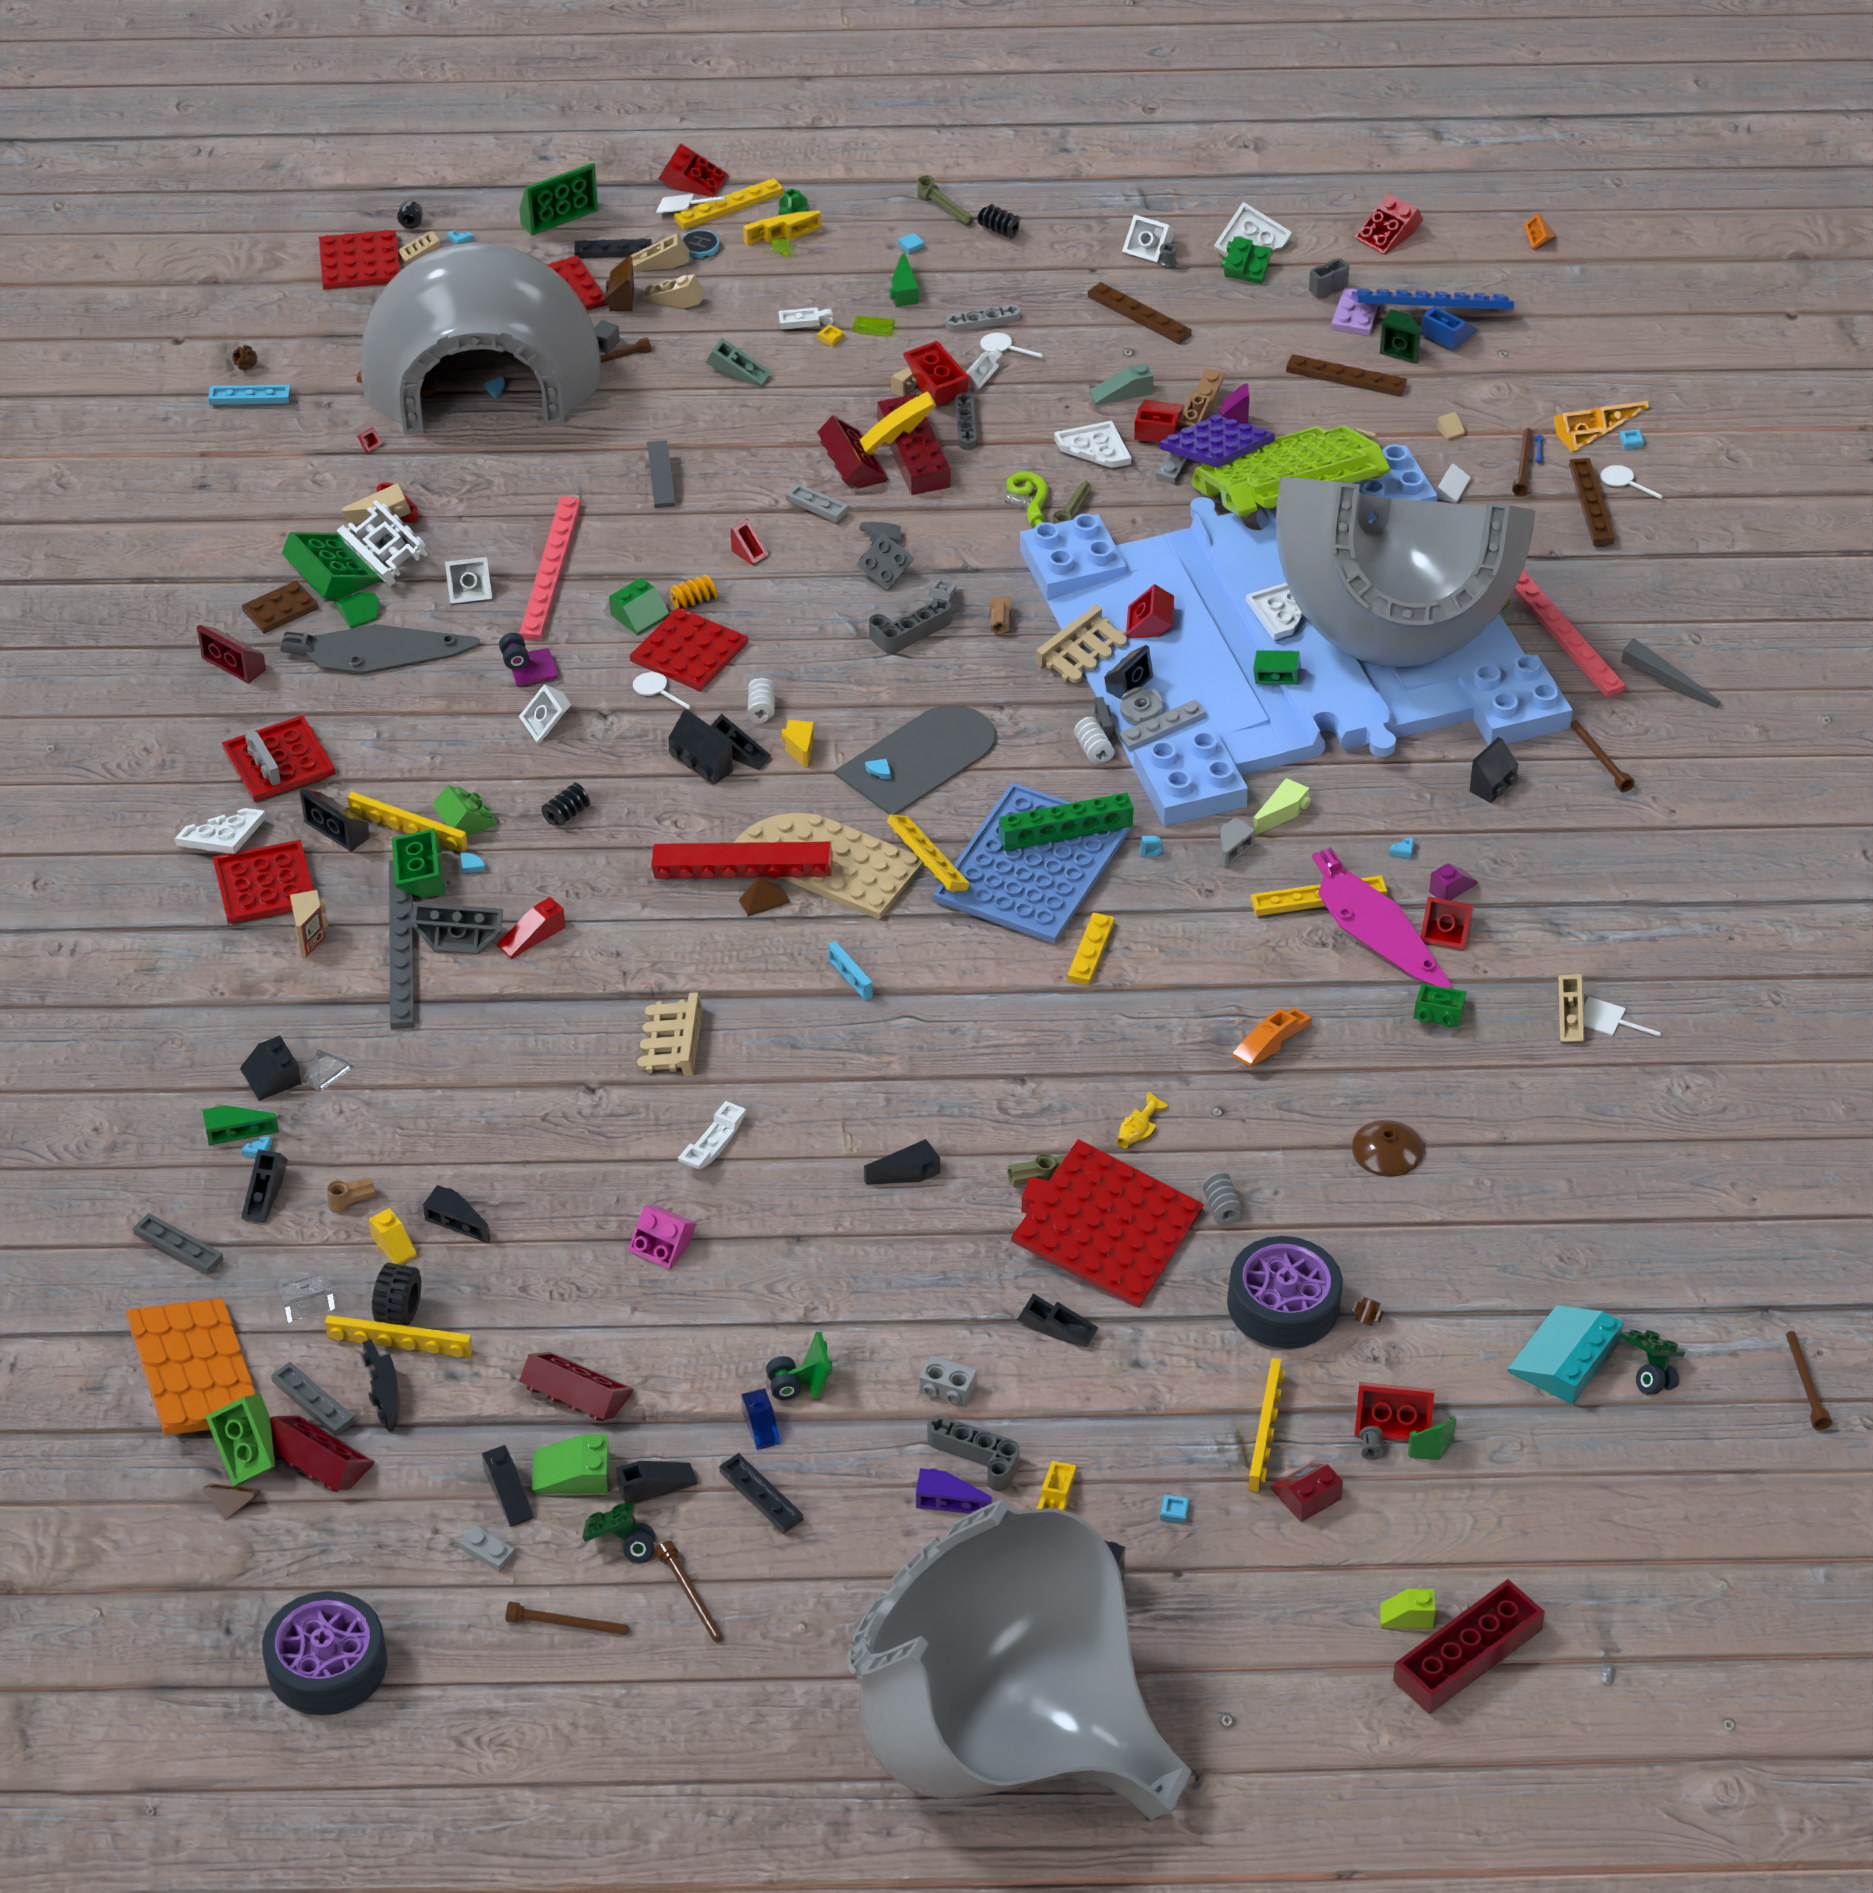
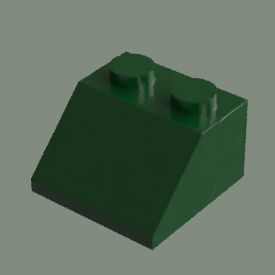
[1380,309,1421,364]

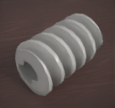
[1202,1172,1242,1225]

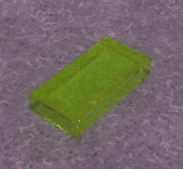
[853,315,895,337]

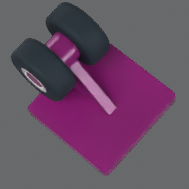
[499,633,558,686]

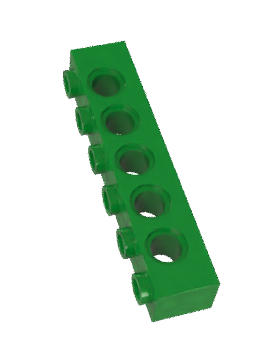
[999,793,1134,851]

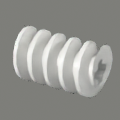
[747,678,775,724]
[1074,717,1115,764]

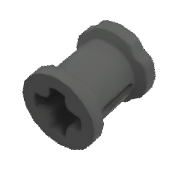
[1159,243,1177,269]
[1360,1426,1384,1460]

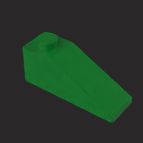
[888,253,919,307]
[202,1105,279,1146]

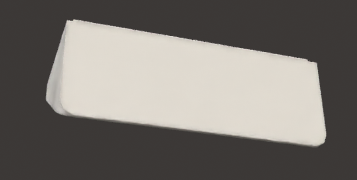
[1437,464,1471,504]

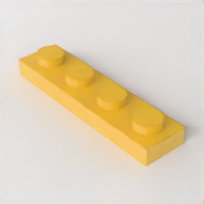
[1067,912,1115,986]

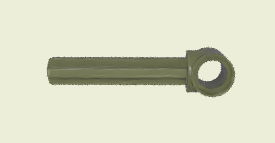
[917,175,974,225]
[1053,480,1092,524]

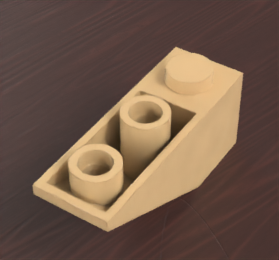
[640,274,706,308]

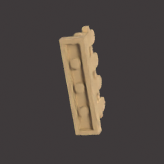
[1036,604,1127,683]
[637,992,703,1077]

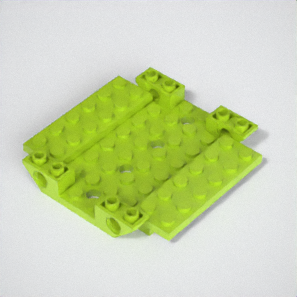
[1191,425,1391,517]

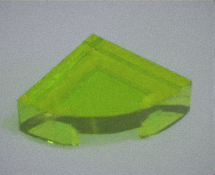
[771,239,790,257]

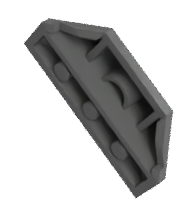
[411,902,504,954]

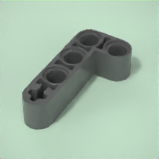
[869,599,951,654]
[927,1416,1020,1491]

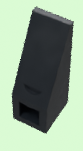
[616,1460,698,1505]

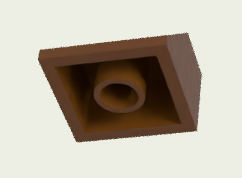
[605,256,634,311]

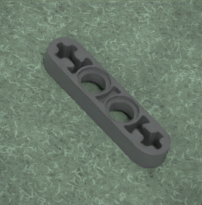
[955,392,977,450]

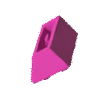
[628,1205,697,1269]

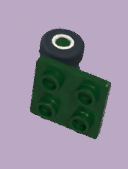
[1619,1329,1685,1395]
[582,1503,655,1563]

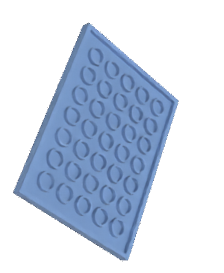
[933,782,1131,944]

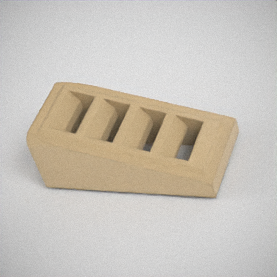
[398,231,441,264]
[891,367,918,397]

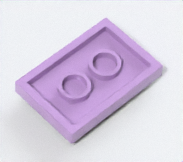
[1331,288,1381,336]

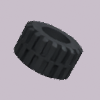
[372,1263,421,1326]

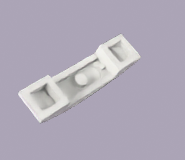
[678,1101,746,1169]

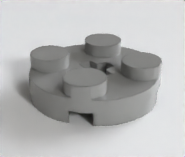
[1120,687,1163,726]

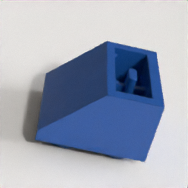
[1421,307,1477,350]

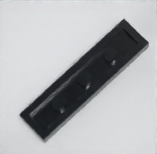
[574,238,652,259]
[719,1453,803,1534]

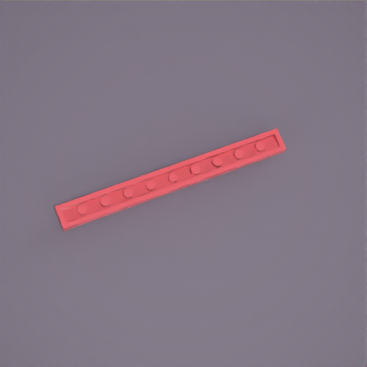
[519,496,581,641]
[1513,570,1626,698]

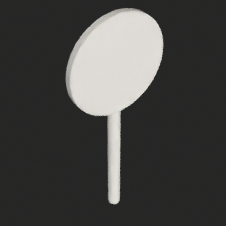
[980,333,1043,358]
[1601,465,1662,499]
[633,672,691,709]

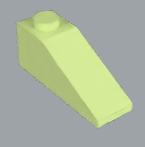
[1253,778,1310,835]

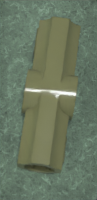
[1007,1154,1066,1186]

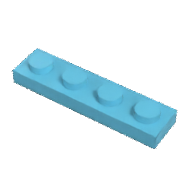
[208,385,291,405]

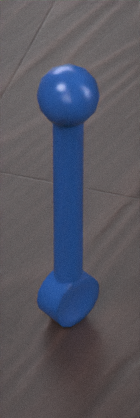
[1535,435,1544,464]

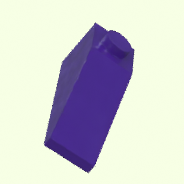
[916,1468,992,1514]

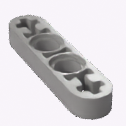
[946,304,1020,333]

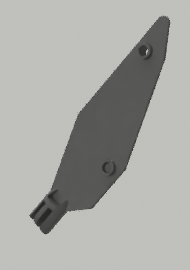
[280,624,480,673]

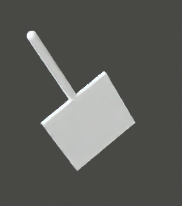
[656,194,725,214]
[1584,997,1661,1037]

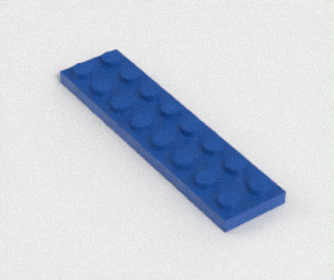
[1351,288,1514,309]

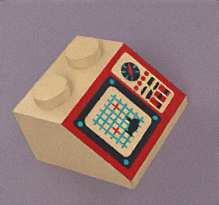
[290,890,328,958]

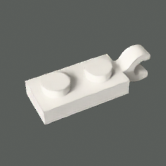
[779,307,833,329]
[965,348,1002,391]

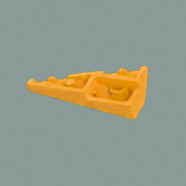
[1553,401,1649,451]

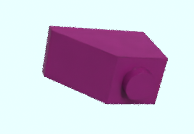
[1219,383,1250,424]
[1429,863,1478,900]

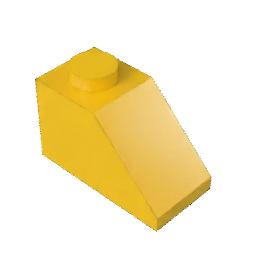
[781,720,814,767]
[369,1208,417,1265]

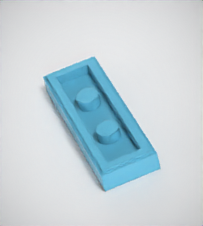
[828,941,873,1001]

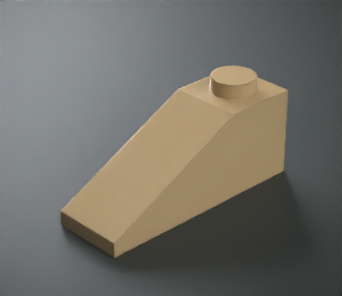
[631,233,689,271]
[341,483,411,524]
[1558,974,1584,1043]

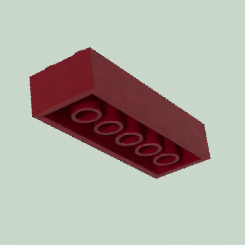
[877,394,951,495]
[1393,1579,1545,1714]

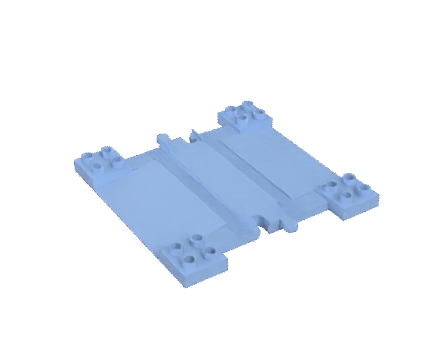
[1020,444,1572,827]

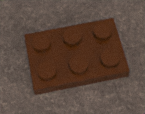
[242,580,318,634]

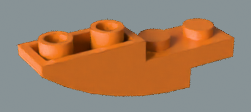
[1233,1008,1312,1067]

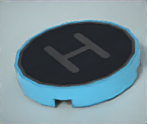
[682,230,719,259]

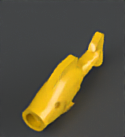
[1116,1092,1168,1148]

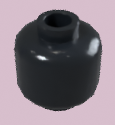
[397,201,423,229]

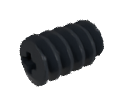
[978,204,1020,239]
[541,782,590,825]

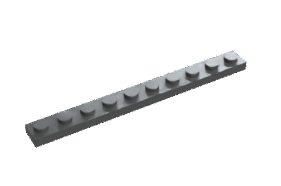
[389,860,414,1029]

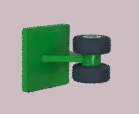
[766,1332,832,1400]

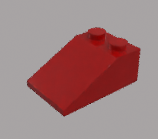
[903,341,969,407]

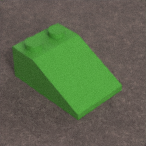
[205,1393,275,1486]
[532,1434,610,1494]

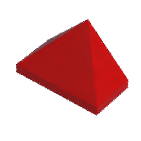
[730,519,769,565]

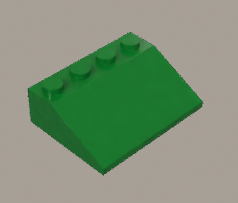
[519,162,599,236]
[282,532,382,600]

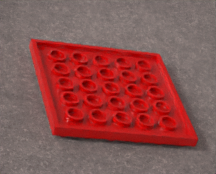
[1011,1139,1204,1308]

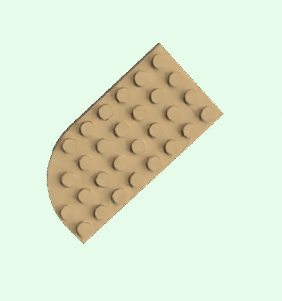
[733,813,925,920]

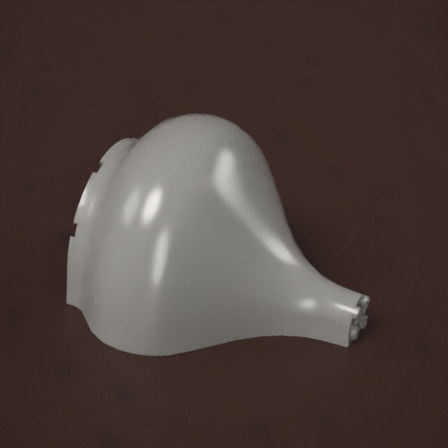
[360,243,602,434]
[1276,477,1536,667]
[846,1499,1192,1820]

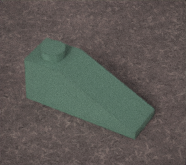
[706,338,771,387]
[1089,364,1153,406]

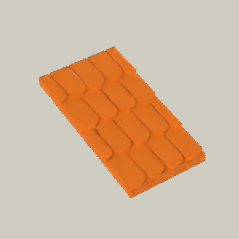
[126,1298,255,1436]

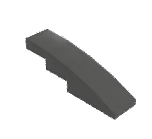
[647,440,675,508]

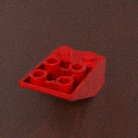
[658,143,728,197]
[1354,193,1423,255]
[1134,399,1184,443]

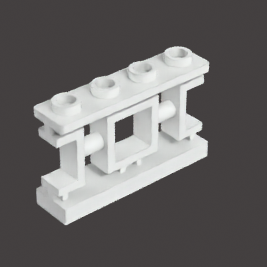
[337,500,427,587]

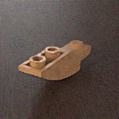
[1179,368,1225,427]

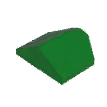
[334,592,379,629]
[1408,1416,1457,1460]

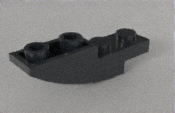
[360,1339,400,1432]

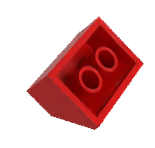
[1354,1382,1434,1440]

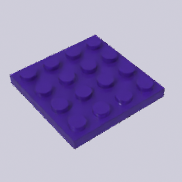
[1159,415,1275,468]

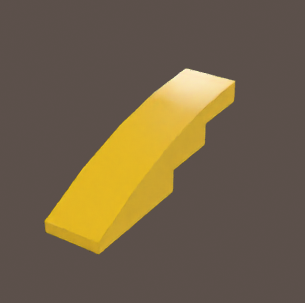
[743,211,821,245]
[860,392,936,455]
[1037,1461,1077,1511]

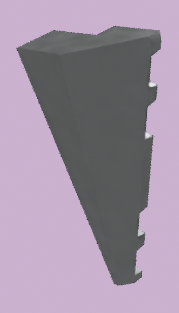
[1621,638,1721,708]

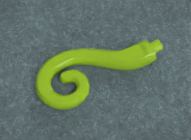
[1006,471,1048,528]

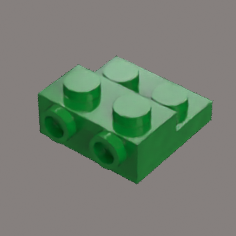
[1221,236,1272,284]
[1413,983,1467,1027]

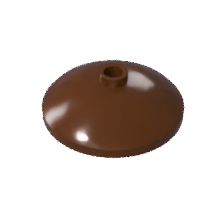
[1352,1120,1423,1177]

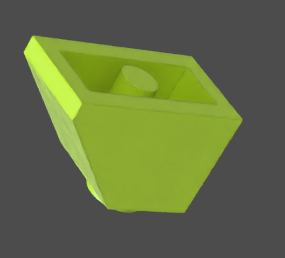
[1380,1589,1435,1629]

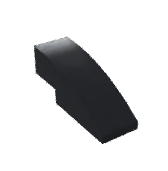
[1017,1293,1099,1347]

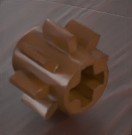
[232,345,257,371]
[1352,1297,1384,1326]

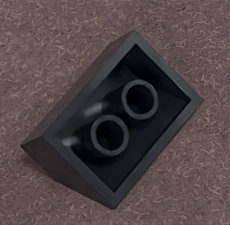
[668,709,733,785]
[300,788,370,852]

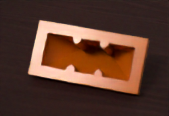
[1524,213,1556,250]

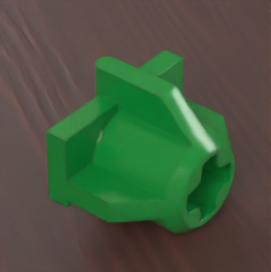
[778,189,809,215]

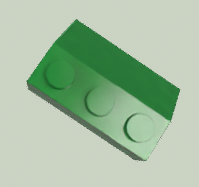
[391,828,446,898]

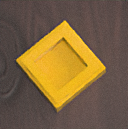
[817,324,845,347]

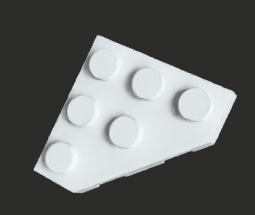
[1213,202,1292,257]
[1054,421,1131,468]
[1246,583,1303,640]
[175,808,266,854]

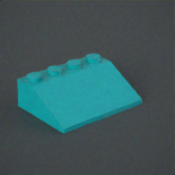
[1507,1305,1624,1405]

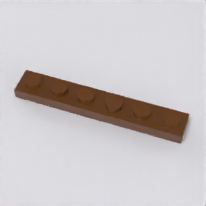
[1088,282,1192,345]
[1286,354,1407,397]
[1569,458,1615,546]

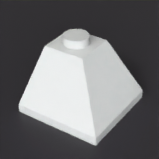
[1122,215,1176,263]
[445,557,492,604]
[519,684,571,744]

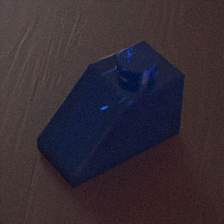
[741,1388,781,1450]

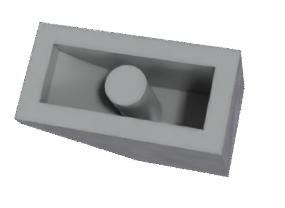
[1220,817,1255,868]

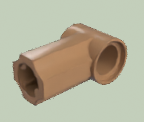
[990,597,1011,635]
[327,1177,376,1212]

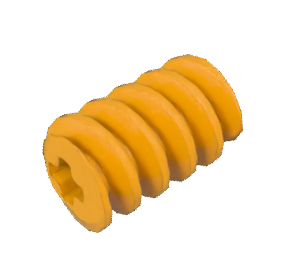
[670,574,718,609]

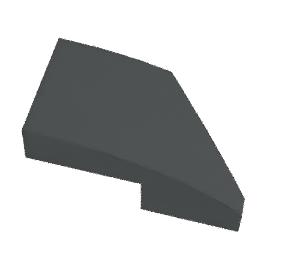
[859,522,901,544]

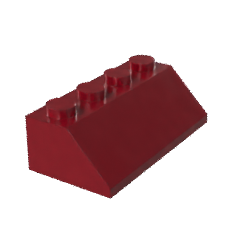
[817,415,888,489]
[519,1352,634,1421]
[270,1415,375,1492]

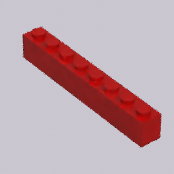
[651,841,833,879]

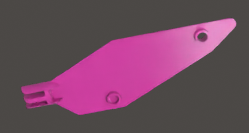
[1312,847,1451,988]

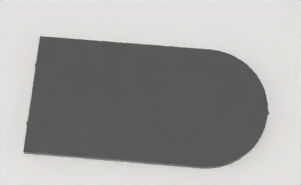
[834,705,995,815]

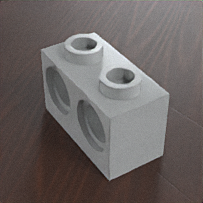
[919,1355,977,1407]

